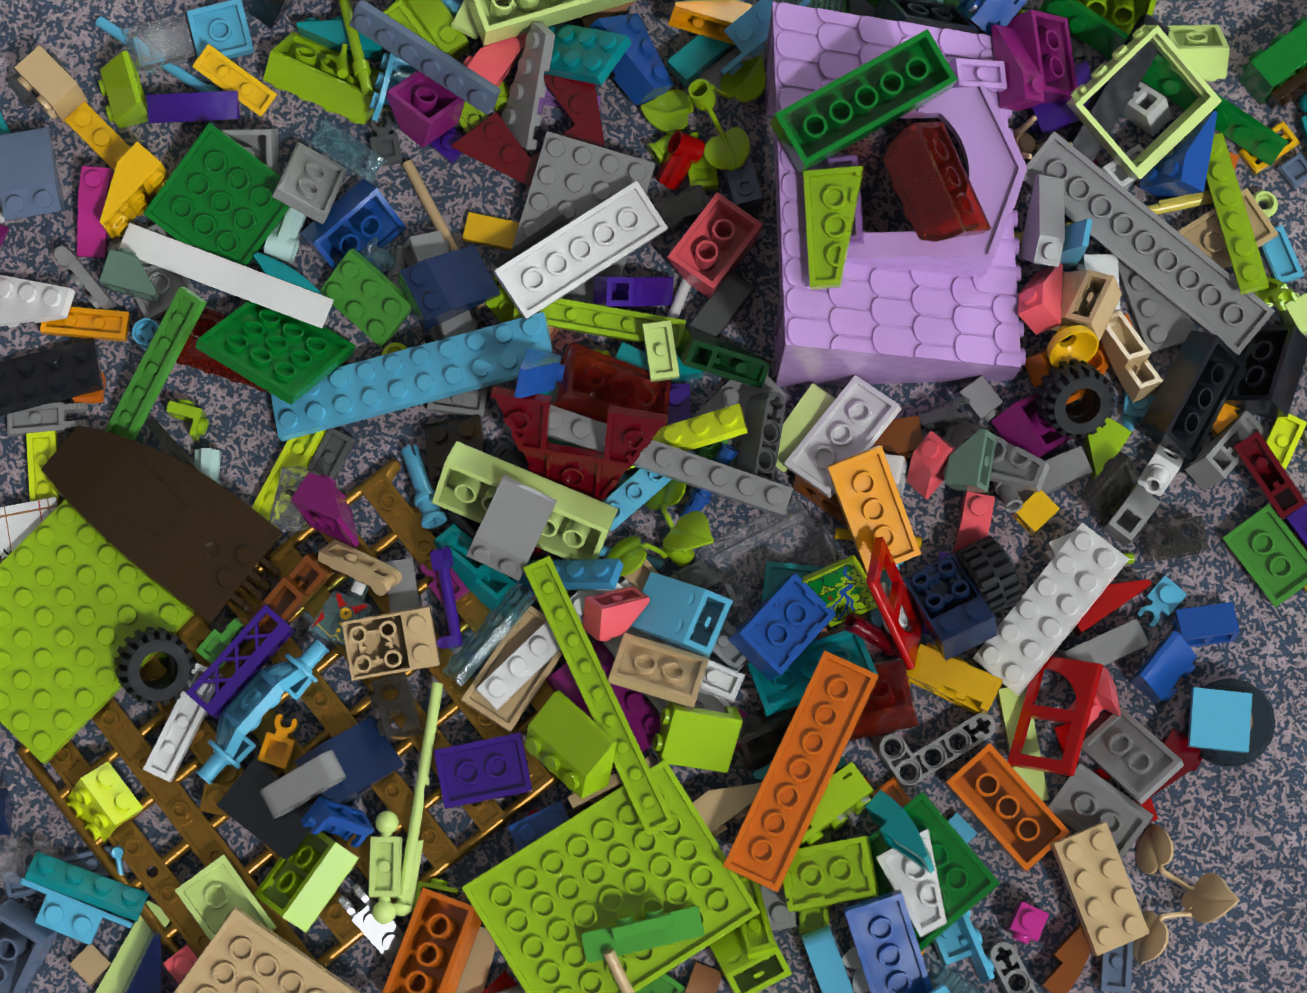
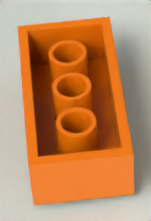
[944,743,1070,872]
[382,887,482,993]

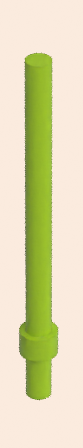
[338,0,373,96]

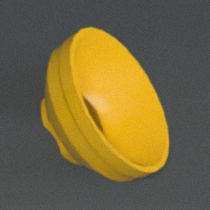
[1046,325,1099,368]

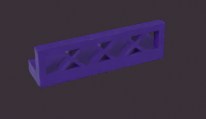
[186,604,295,719]

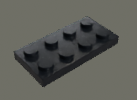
[0,338,104,416]

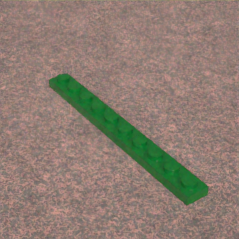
[1039,0,1288,166]

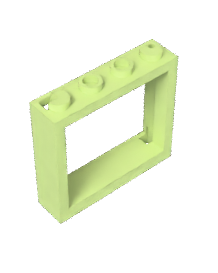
[1066,25,1222,180]

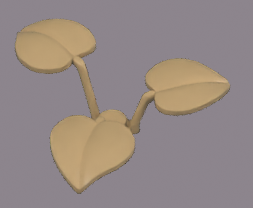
[1133,824,1240,965]

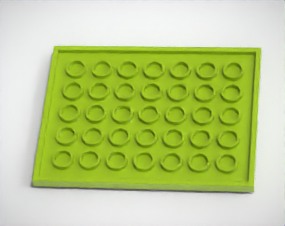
[0,500,194,765]
[461,759,760,993]

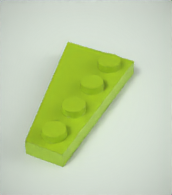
[803,166,864,290]

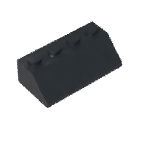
[1139,330,1245,462]

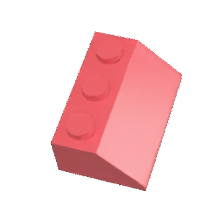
[667,192,763,299]

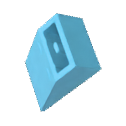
[631,572,733,658]

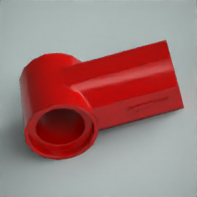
[655,131,705,190]

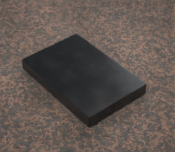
[216,758,313,861]

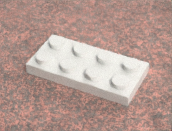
[784,375,901,498]

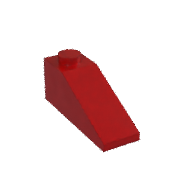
[1073,579,1152,636]

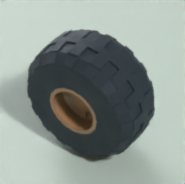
[1184,678,1275,767]

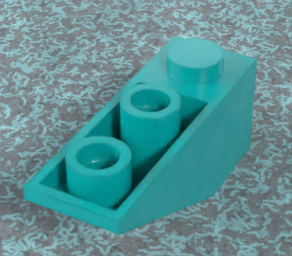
[297,17,384,60]

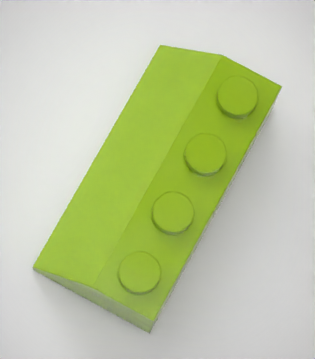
[263,32,383,125]

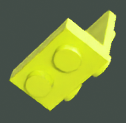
[67,762,143,845]

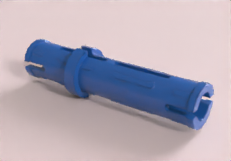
[678,442,738,517]

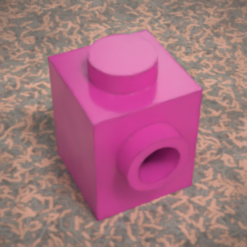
[1006,901,1049,945]

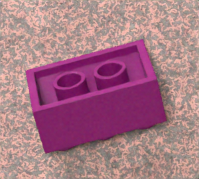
[1006,9,1078,104]

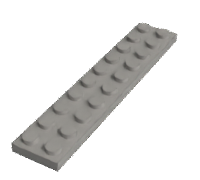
[1023,131,1275,355]

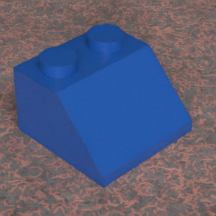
[1129,630,1197,704]

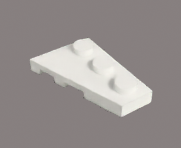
[0,275,75,327]
[876,829,947,938]

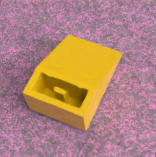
[100,142,169,240]

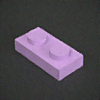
[950,58,1007,92]

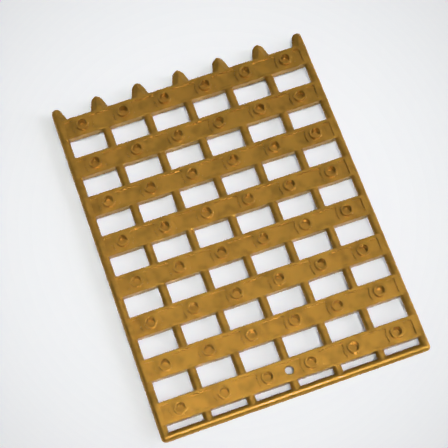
[17,459,560,968]

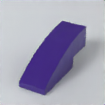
[146,90,240,123]

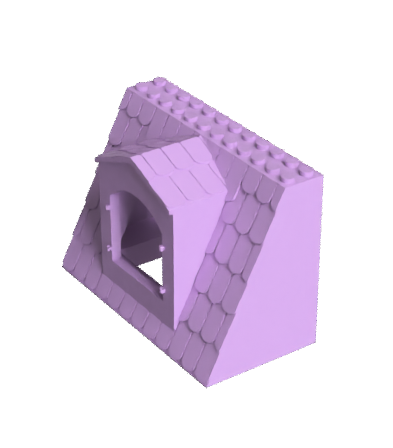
[764,2,1027,386]

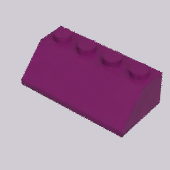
[546,640,661,773]

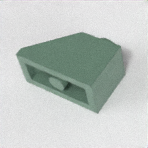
[99,248,161,303]
[944,429,997,493]

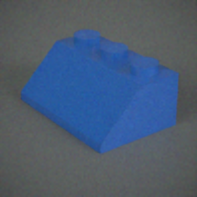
[300,178,407,271]

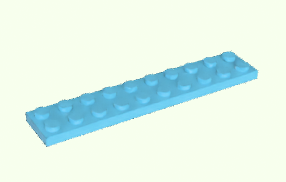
[271,312,554,441]

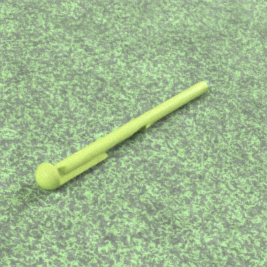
[393,682,443,916]

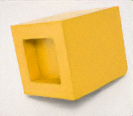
[1012,490,1060,536]

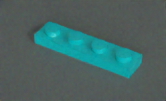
[24,851,149,922]

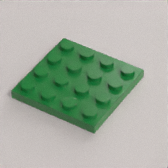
[143,122,291,267]
[195,301,356,405]
[860,792,1001,952]

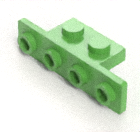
[581,906,704,963]

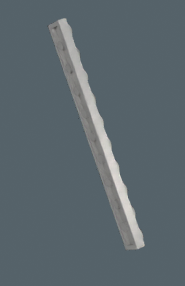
[549,405,794,518]

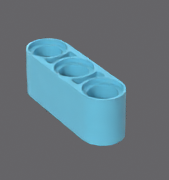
[801,925,854,993]

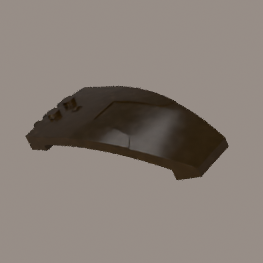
[41,425,283,626]

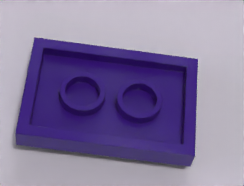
[434,732,533,809]

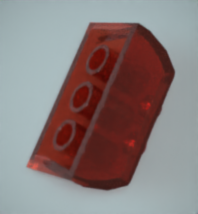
[883,122,992,242]

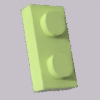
[642,320,680,382]

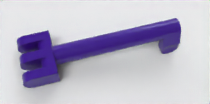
[430,546,463,649]

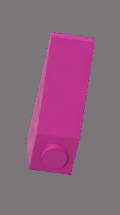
[77,166,113,259]

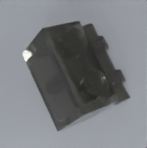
[735,708,793,772]

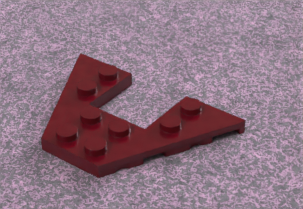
[451,74,605,187]
[491,386,668,502]

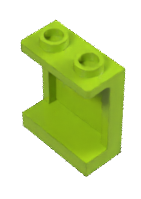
[653,701,743,773]

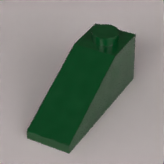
[676,327,772,388]

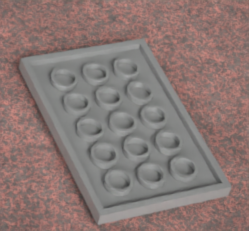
[512,131,656,307]

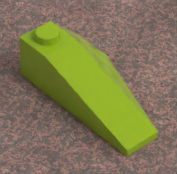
[395,0,470,60]

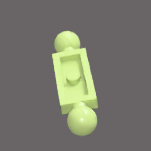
[369,811,402,924]

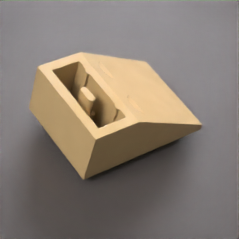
[1022,270,1122,341]
[341,605,441,681]

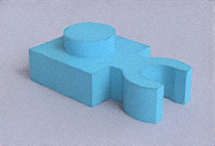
[1136,575,1187,628]

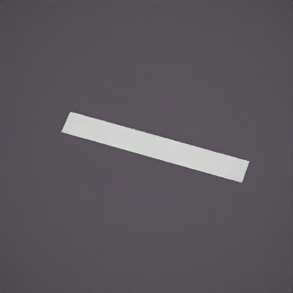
[118,223,334,328]

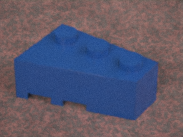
[588,13,674,106]

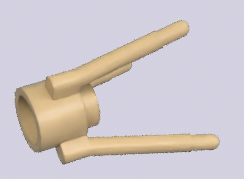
[1014,115,1073,159]

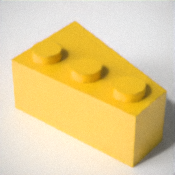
[904,643,1003,715]

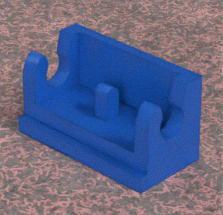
[1173,602,1240,647]
[300,796,374,848]

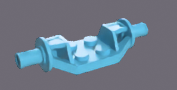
[196,638,330,784]

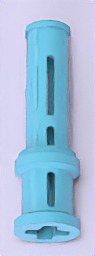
[401,445,447,529]

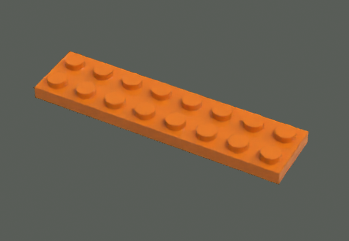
[723,650,879,893]

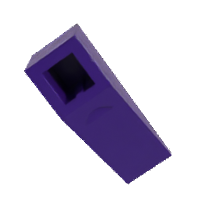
[593,275,674,306]

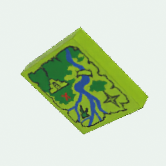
[802,555,877,627]

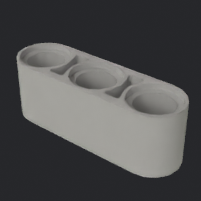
[1062,619,1150,667]
[260,750,346,818]

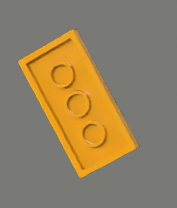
[826,445,921,575]

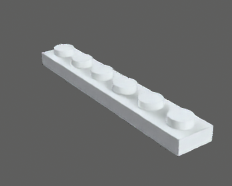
[476,582,623,711]

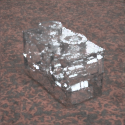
[269,465,322,532]

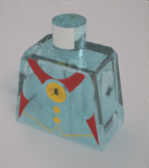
[308,580,374,648]

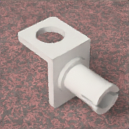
[1137,445,1184,496]

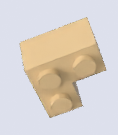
[14,45,88,124]

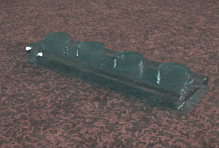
[442,583,537,686]

